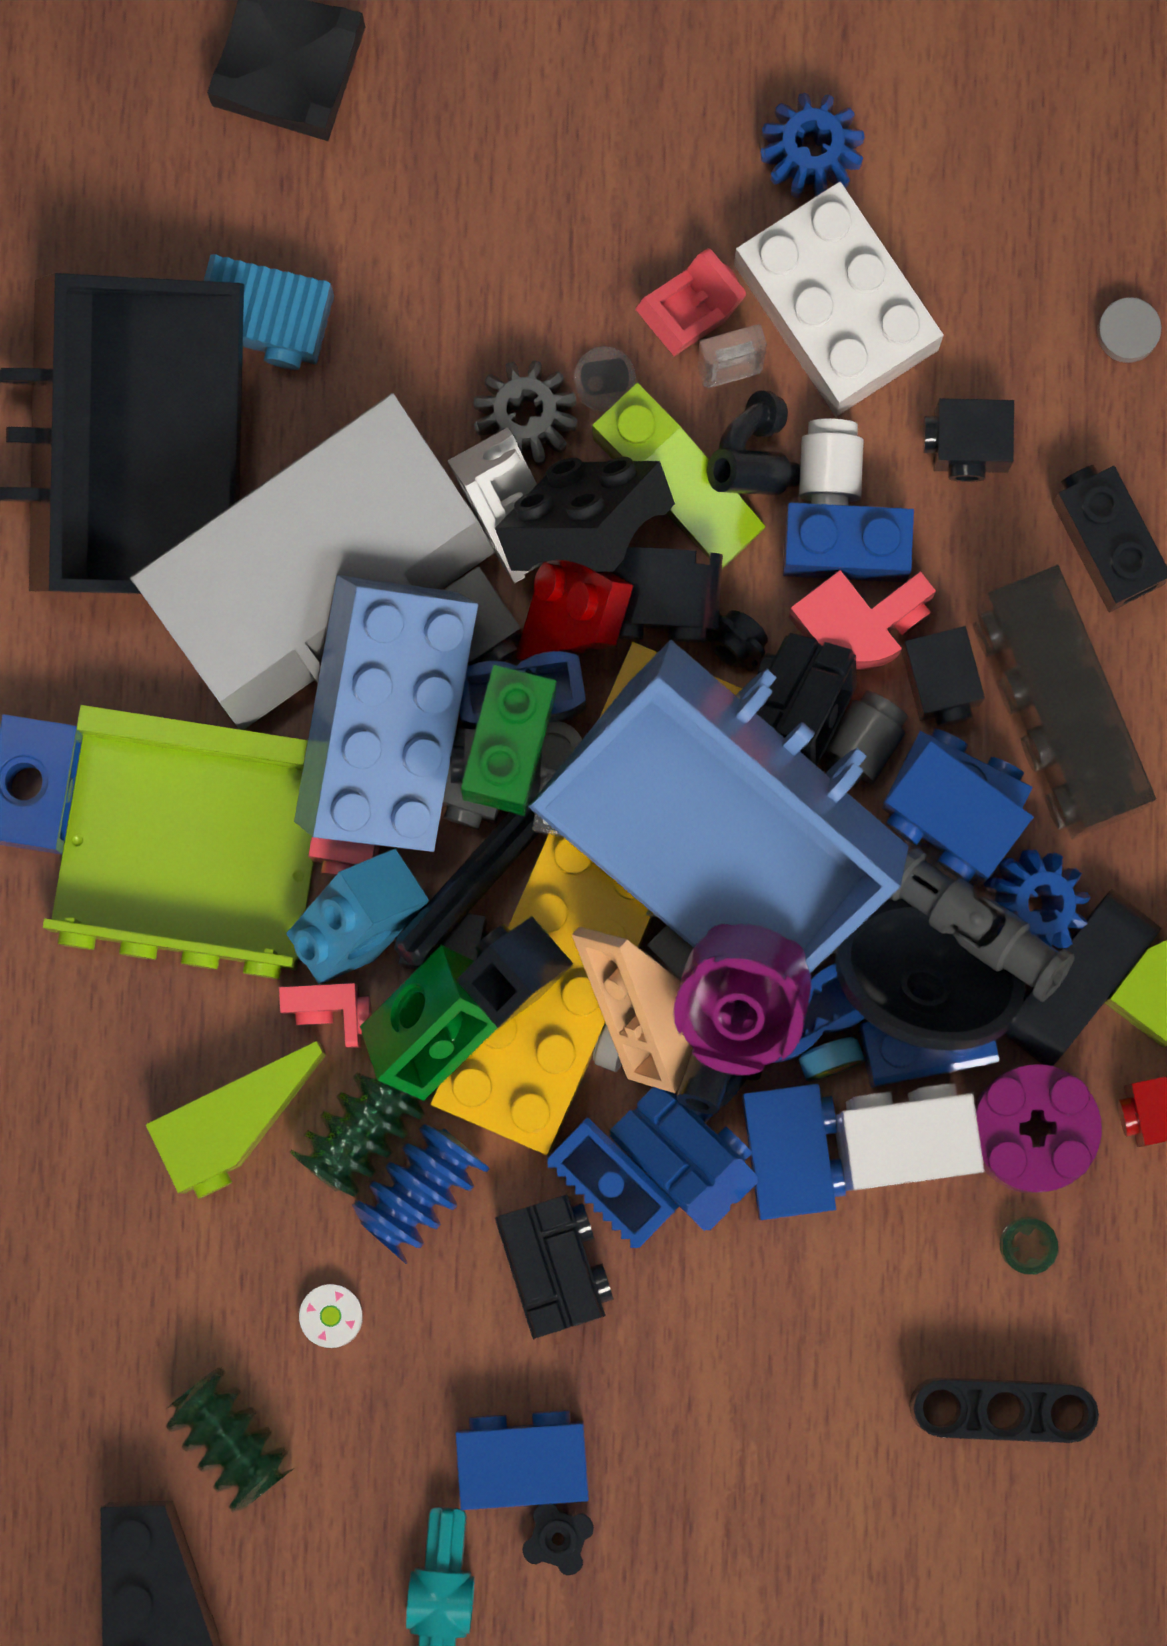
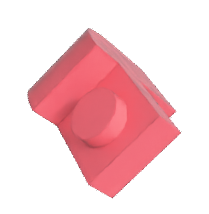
[788,570,936,670]

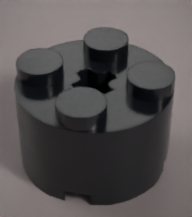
[609,547,723,643]

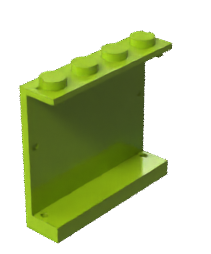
[43,705,314,979]

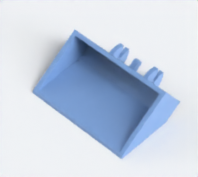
[528,640,909,972]

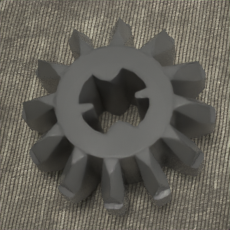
[473,361,577,466]

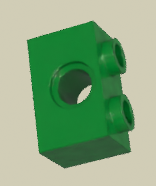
[461,665,557,816]
[360,945,497,1101]

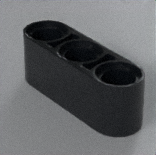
[1004,889,1162,1066]
[909,1378,1099,1443]

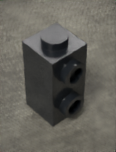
[1052,465,1167,613]

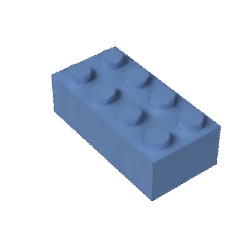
[294,575,478,852]

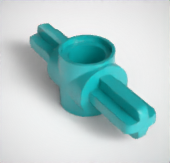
[406,1507,475,1646]

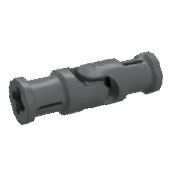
[889,848,1075,1002]

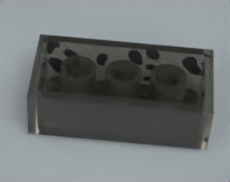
[973,564,1157,840]

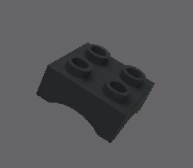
[207,0,365,141]
[495,457,675,571]

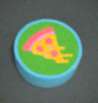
[799,1037,865,1081]

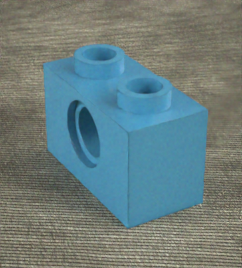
[286,848,429,985]

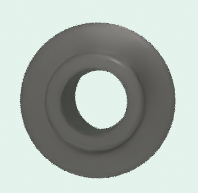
[823,690,908,787]

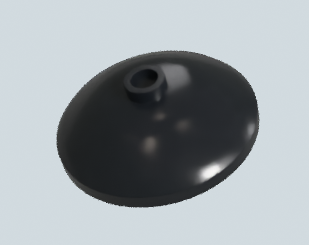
[835,899,1026,1051]

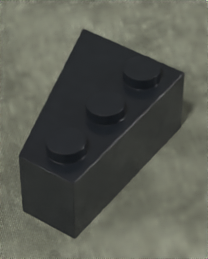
[101,1501,221,1646]

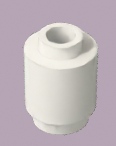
[799,419,864,506]

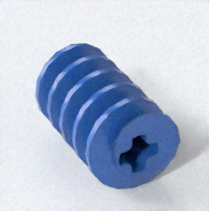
[352,1124,490,1264]

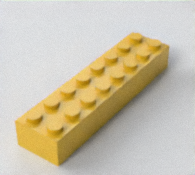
[431,642,742,1157]

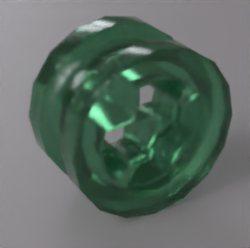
[1000,1217,1058,1275]

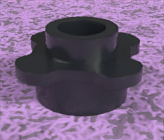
[706,610,768,671]
[522,1504,594,1575]

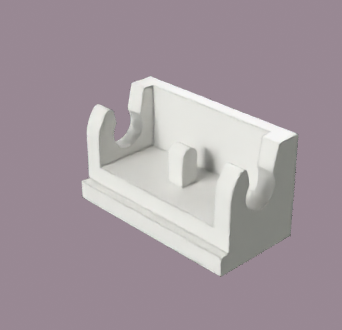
[448,427,543,584]

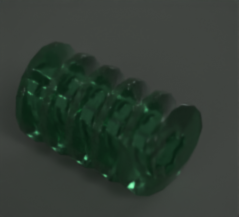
[289,1057,426,1197]
[166,1366,295,1512]

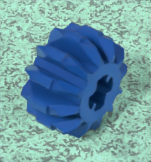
[760,93,865,198]
[983,849,1092,948]

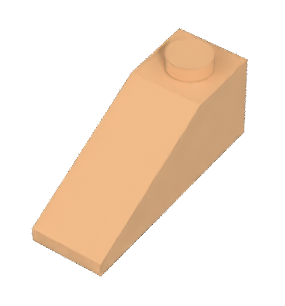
[572,927,693,1093]

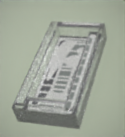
[698,324,767,388]

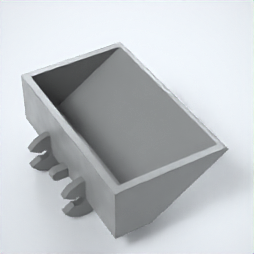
[130,393,495,730]

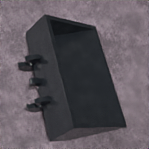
[0,273,244,594]

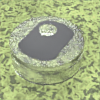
[574,346,636,412]

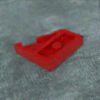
[515,560,633,661]

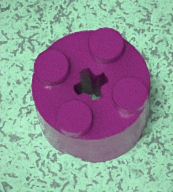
[674,924,811,1075]
[974,1065,1102,1193]

